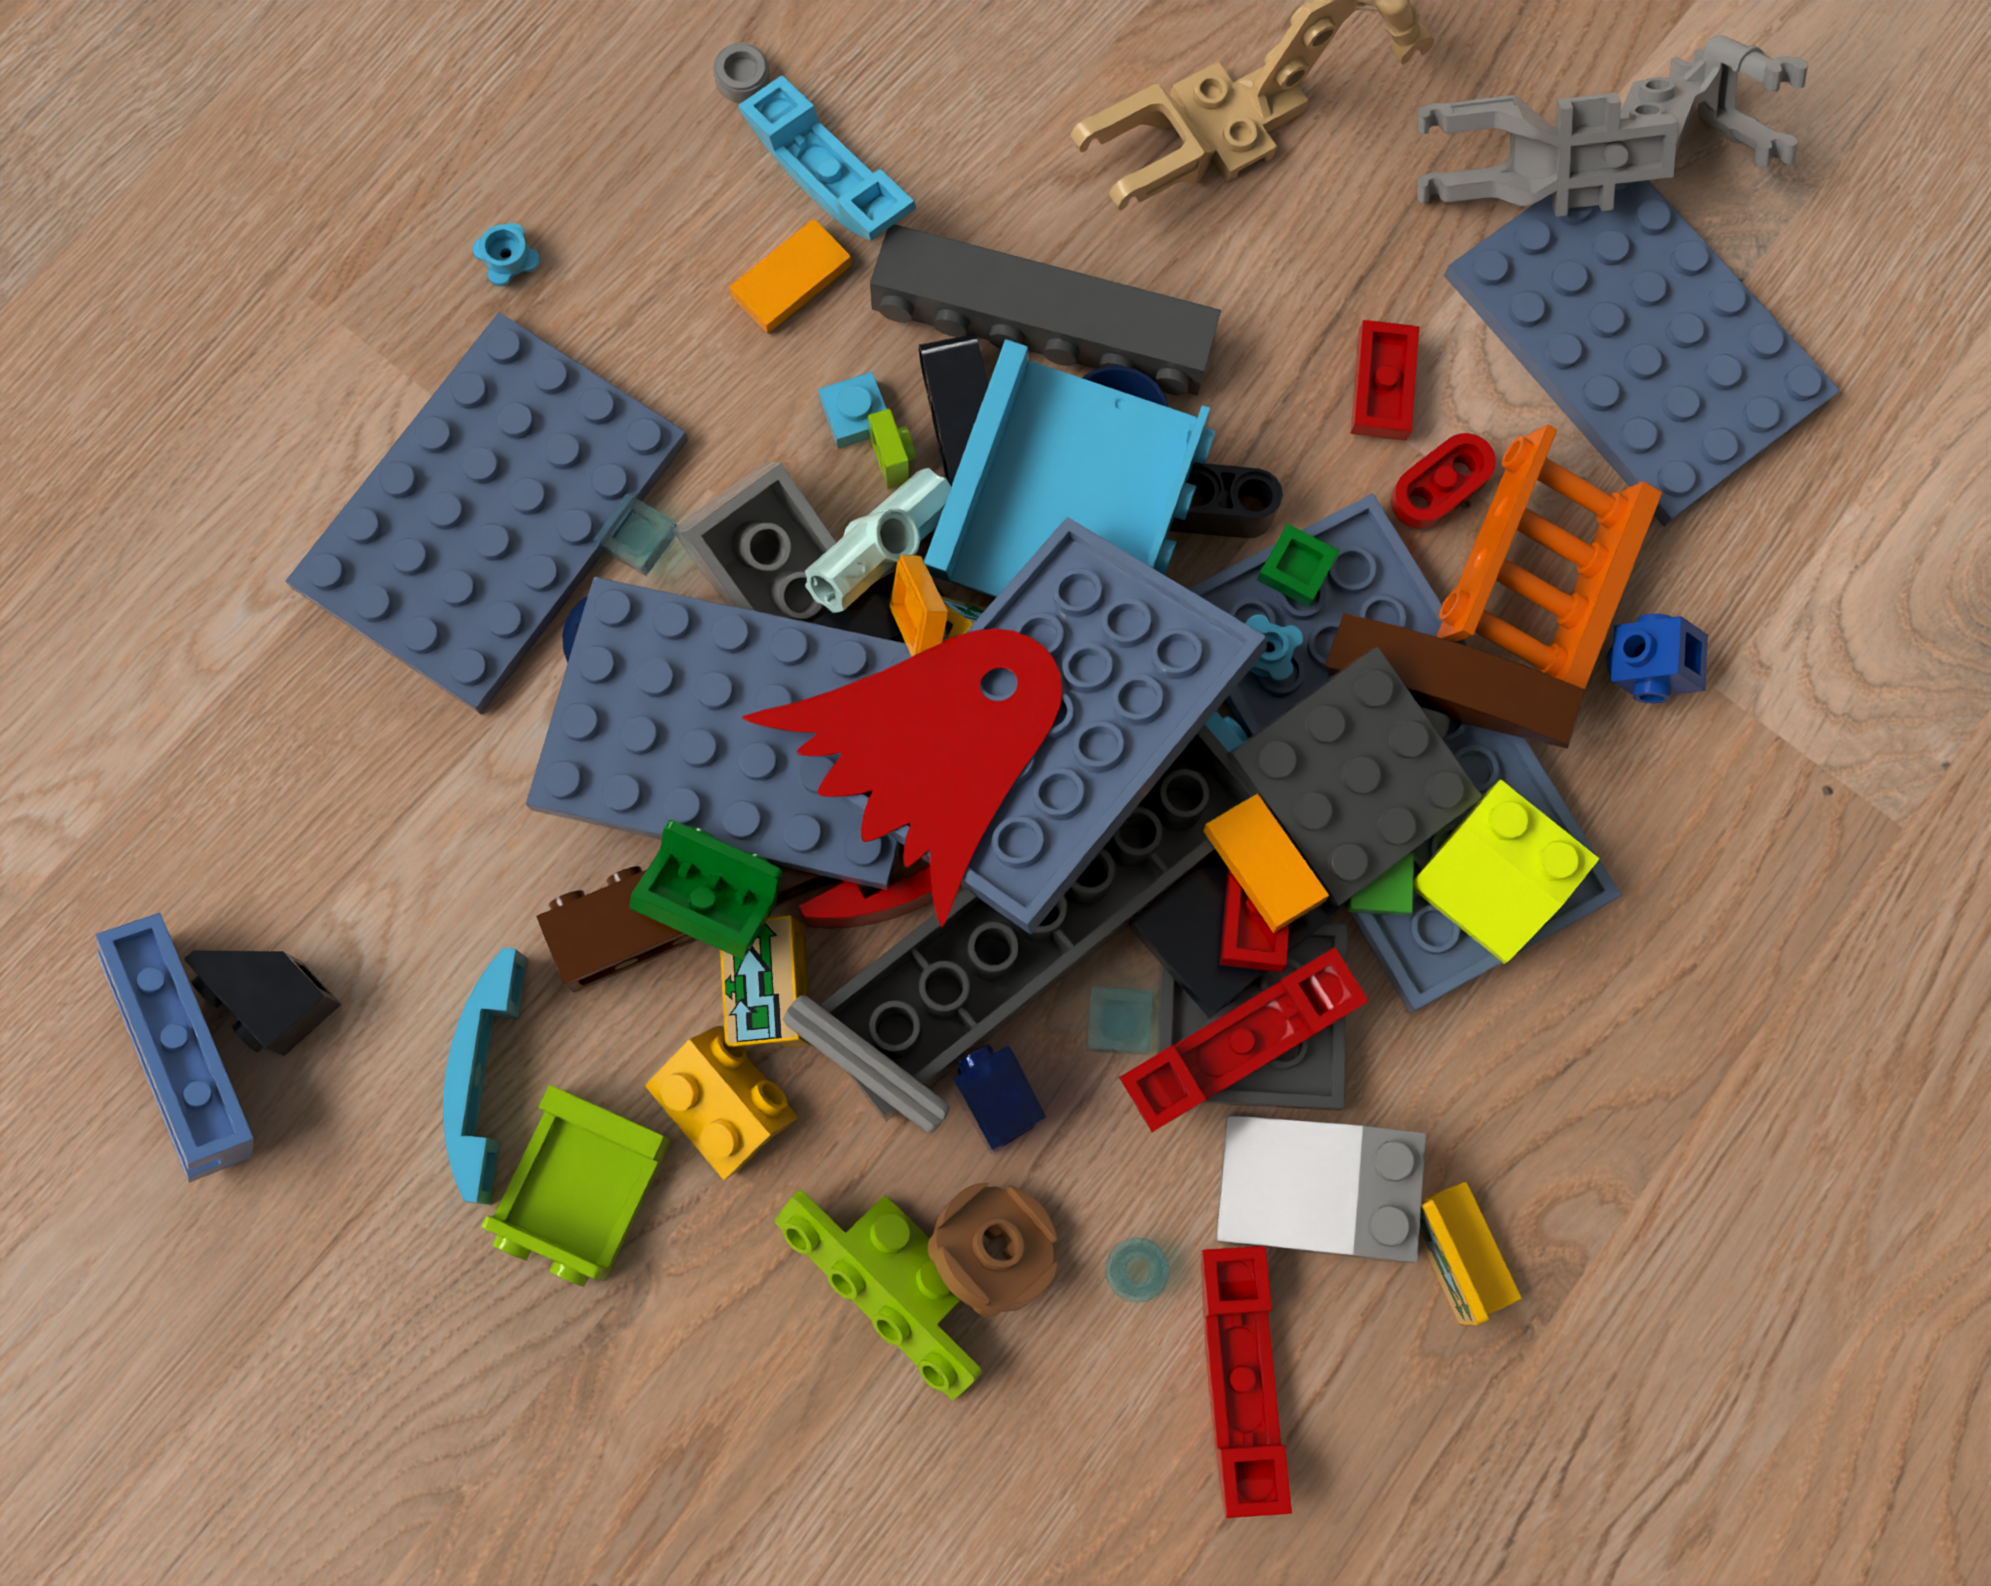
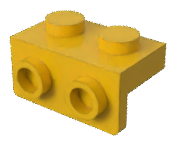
[644,1026,797,1180]

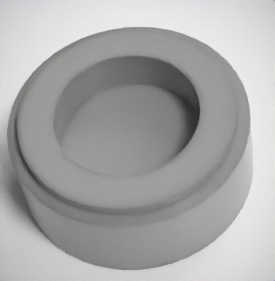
[713,43,770,103]

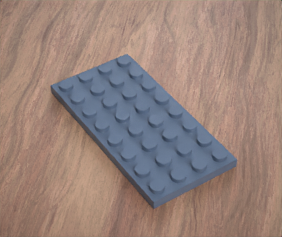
[1188,493,1622,1013]

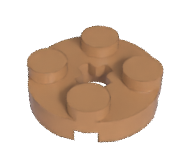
[927,1183,1058,1317]

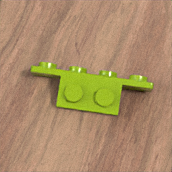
[774,1190,982,1400]

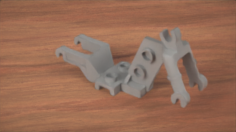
[1417,35,1808,217]

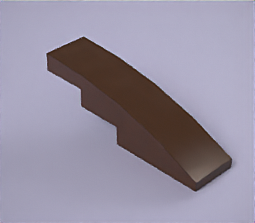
[1325,613,1586,749]

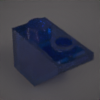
[952,1044,1046,1154]

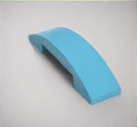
[738,75,916,241]
[443,948,528,1205]

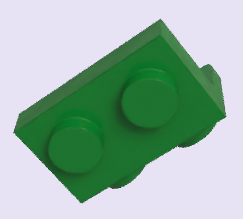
[629,820,783,960]

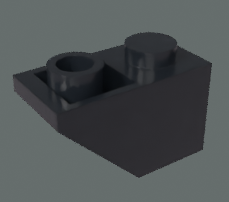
[184,950,341,1056]

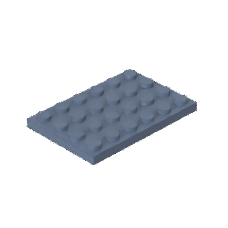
[1444,180,1840,527]
[285,312,688,715]
[836,517,1267,935]
[526,577,911,890]

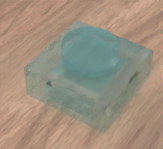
[594,493,677,576]
[1086,986,1153,1055]

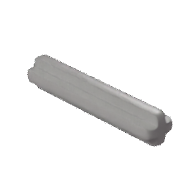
[783,995,950,1133]

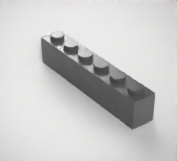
[870,224,1221,396]

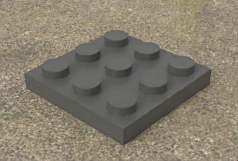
[1226,646,1483,906]
[1157,923,1347,1111]

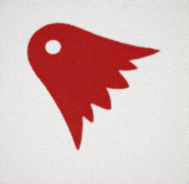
[742,629,1062,927]

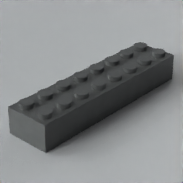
[819,725,1254,1122]

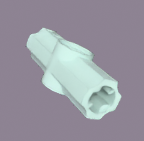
[805,468,951,613]

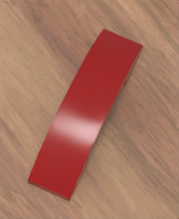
[798,865,933,929]
[1119,947,1369,1132]
[1201,1246,1292,1518]

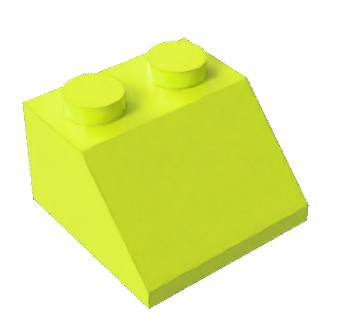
[1413,779,1600,964]

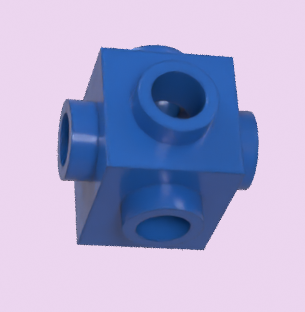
[1607,614,1708,704]

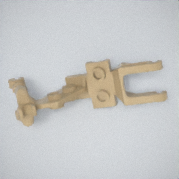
[1071,0,1434,211]

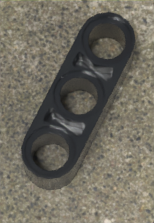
[918,334,988,486]
[1170,462,1283,538]

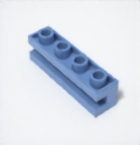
[95,913,254,1183]

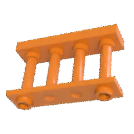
[1436,424,1662,689]

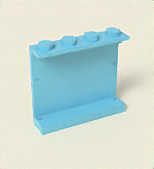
[924,339,1216,598]

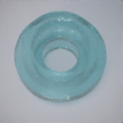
[1105,1238,1169,1303]

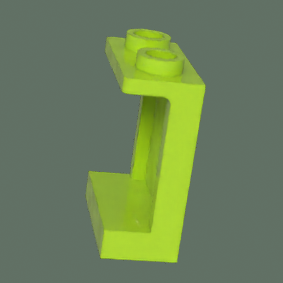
[481,1084,672,1287]

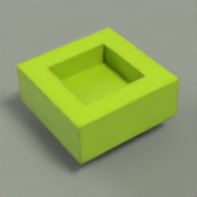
[868,408,916,489]

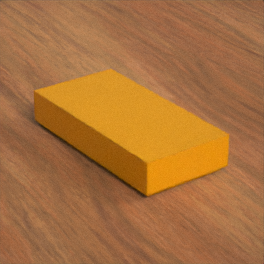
[729,218,852,334]
[890,555,948,657]
[1203,793,1329,933]

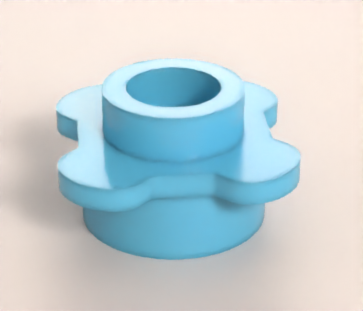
[472,223,540,286]
[1246,614,1303,681]

